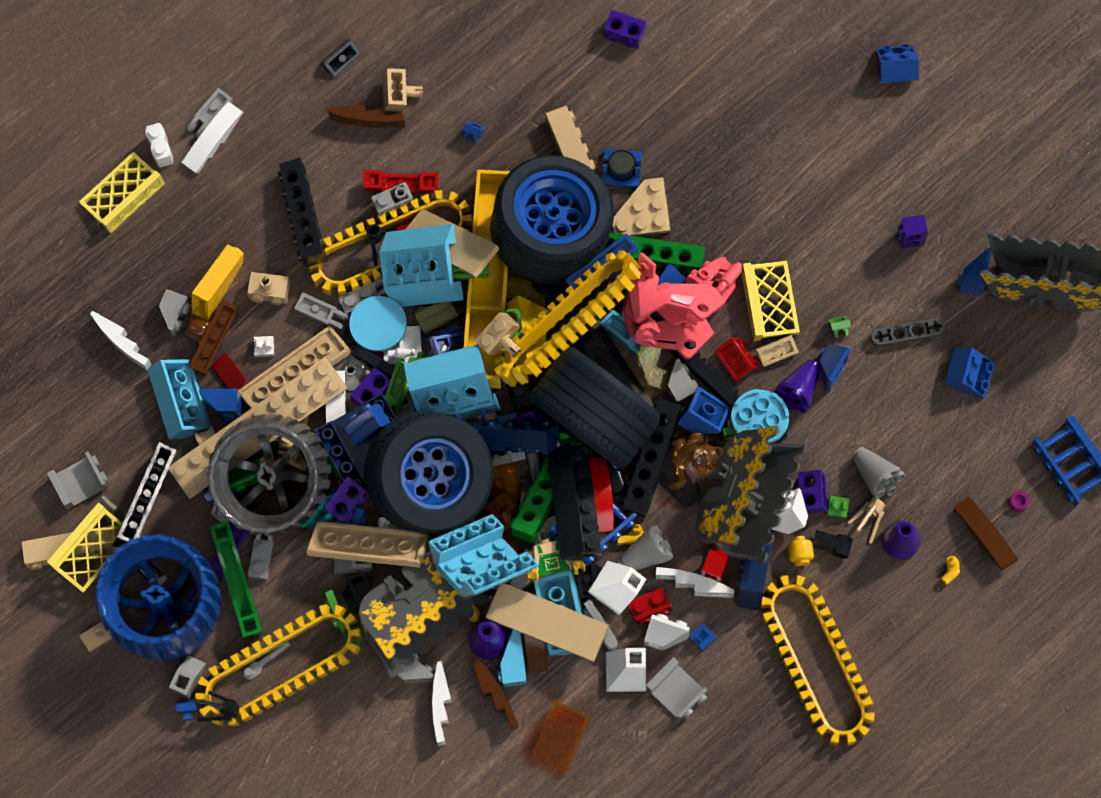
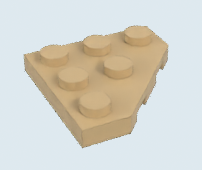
[612,177,670,237]

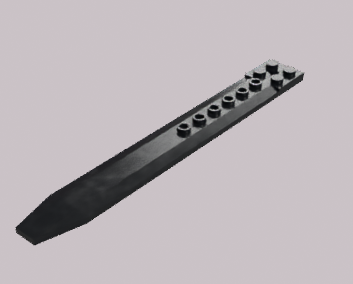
[529,280,702,509]

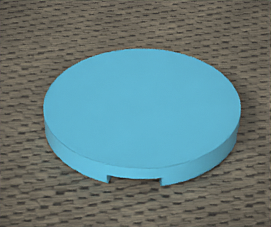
[349,296,407,352]
[731,389,789,443]

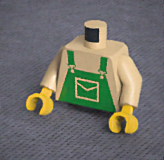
[526,531,585,583]

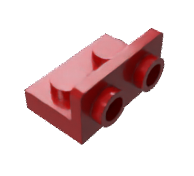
[715,337,759,382]
[627,587,672,625]

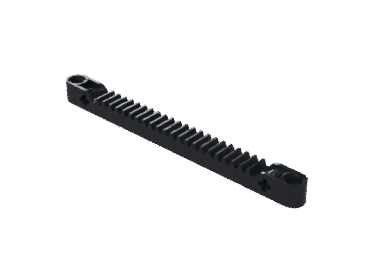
[611,271,788,444]

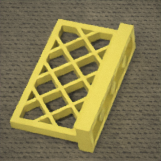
[79,152,165,234]
[741,261,800,341]
[47,502,122,593]

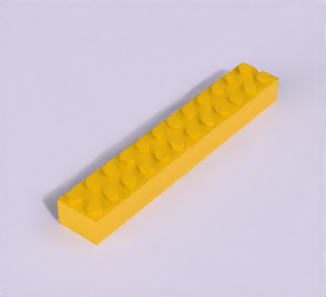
[464,170,510,389]

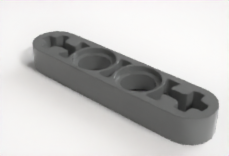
[871,318,945,347]

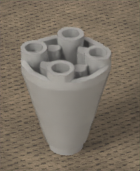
[852,447,906,499]
[618,525,674,571]

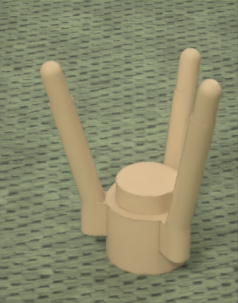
[847,497,885,544]

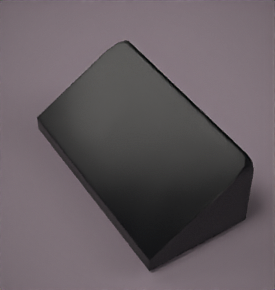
[320,39,362,77]

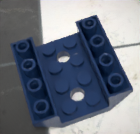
[315,393,420,498]

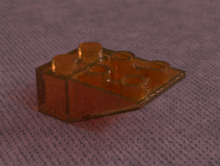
[530,700,592,774]

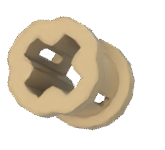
[194,426,216,445]

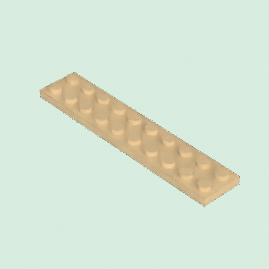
[169,356,348,499]

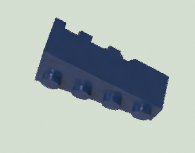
[479,420,560,455]
[736,529,774,611]

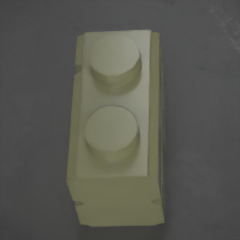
[414,302,459,337]

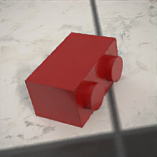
[701,549,728,583]

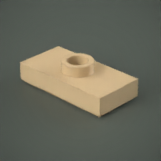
[756,335,799,367]
[79,622,112,653]

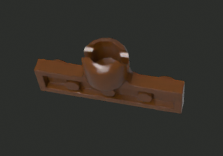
[185,300,239,376]

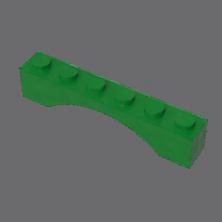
[210,521,263,641]

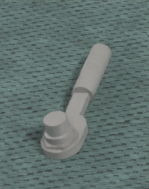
[243,641,291,680]

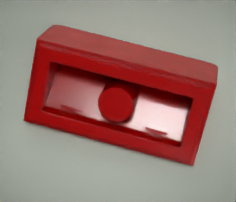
[211,352,248,390]

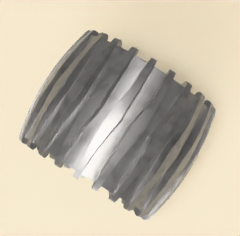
[207,414,331,536]

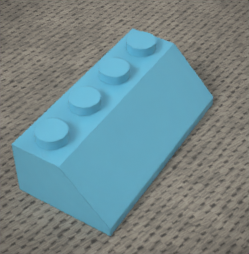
[148,359,211,439]
[533,571,583,656]

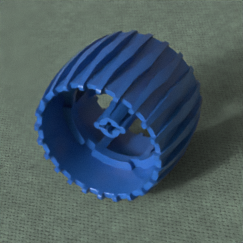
[95,534,221,661]

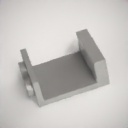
[47,451,109,510]
[646,657,708,721]

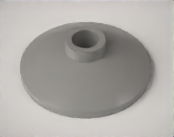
[333,354,371,391]

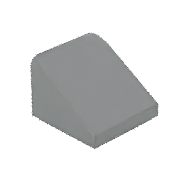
[99,496,120,522]

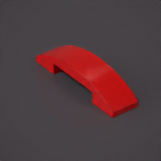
[363,170,439,194]
[589,457,614,533]

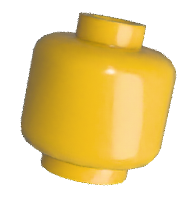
[787,536,814,566]

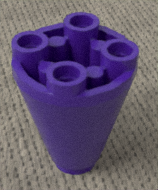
[774,360,820,413]
[882,521,921,559]
[469,620,508,660]

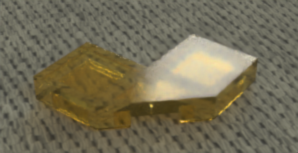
[507,279,545,308]
[637,345,672,391]

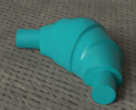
[301,487,339,528]

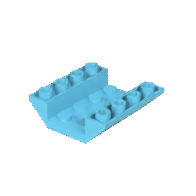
[379,224,464,307]
[404,344,500,420]
[429,514,539,596]

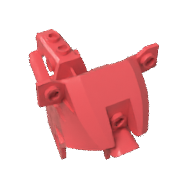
[621,252,742,359]

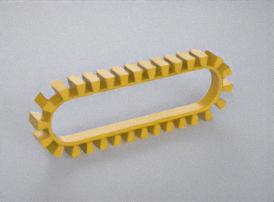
[308,190,473,297]
[494,250,641,387]
[761,575,875,746]
[195,604,363,727]

